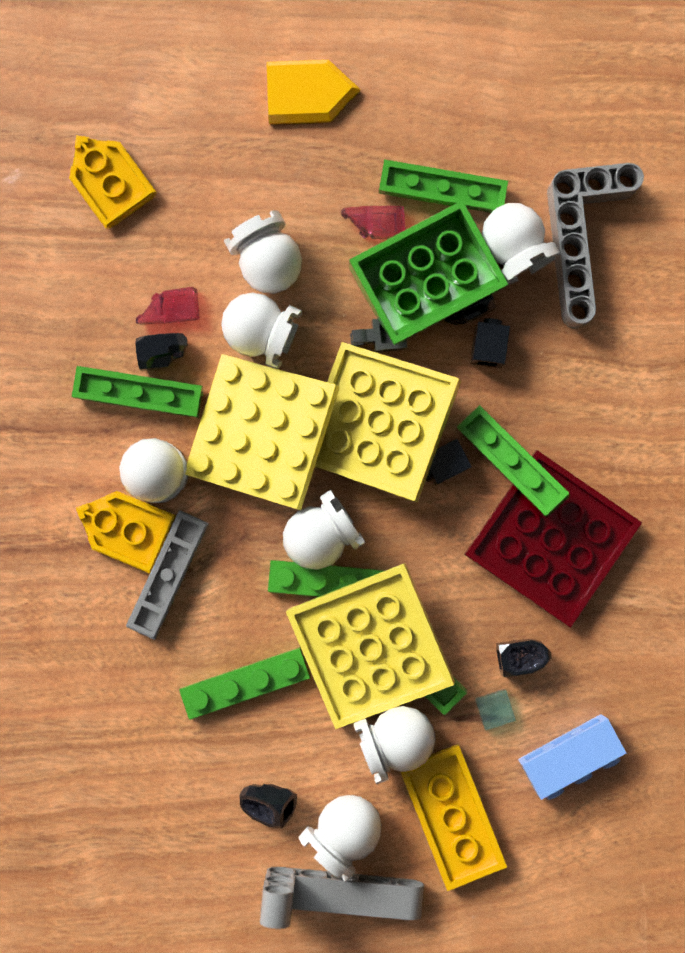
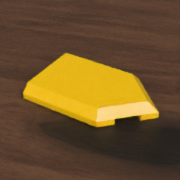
[267,60,361,125]
[69,135,157,229]
[76,491,176,573]

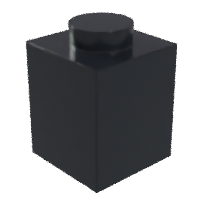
[470,318,510,368]
[426,439,472,485]

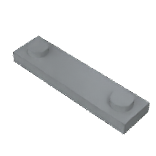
[126,510,209,640]

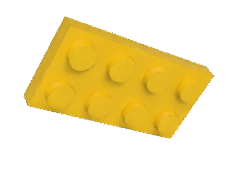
[401,744,507,891]

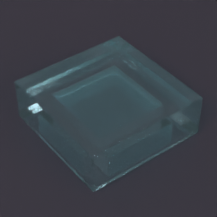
[475,689,516,730]

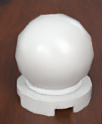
[482,203,560,285]
[224,210,302,294]
[221,292,302,369]
[119,438,188,503]
[283,490,365,570]
[353,706,436,785]
[299,795,382,882]

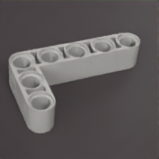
[547,163,644,329]
[260,867,424,929]

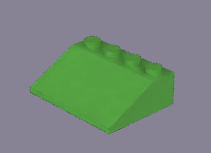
[349,200,509,345]

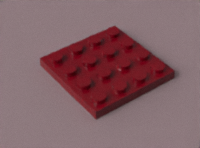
[464,450,642,628]

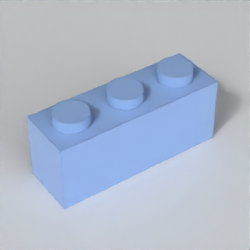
[518,714,627,800]

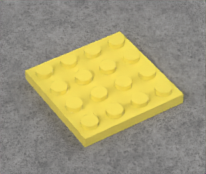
[315,342,461,503]
[185,354,340,511]
[286,563,455,729]

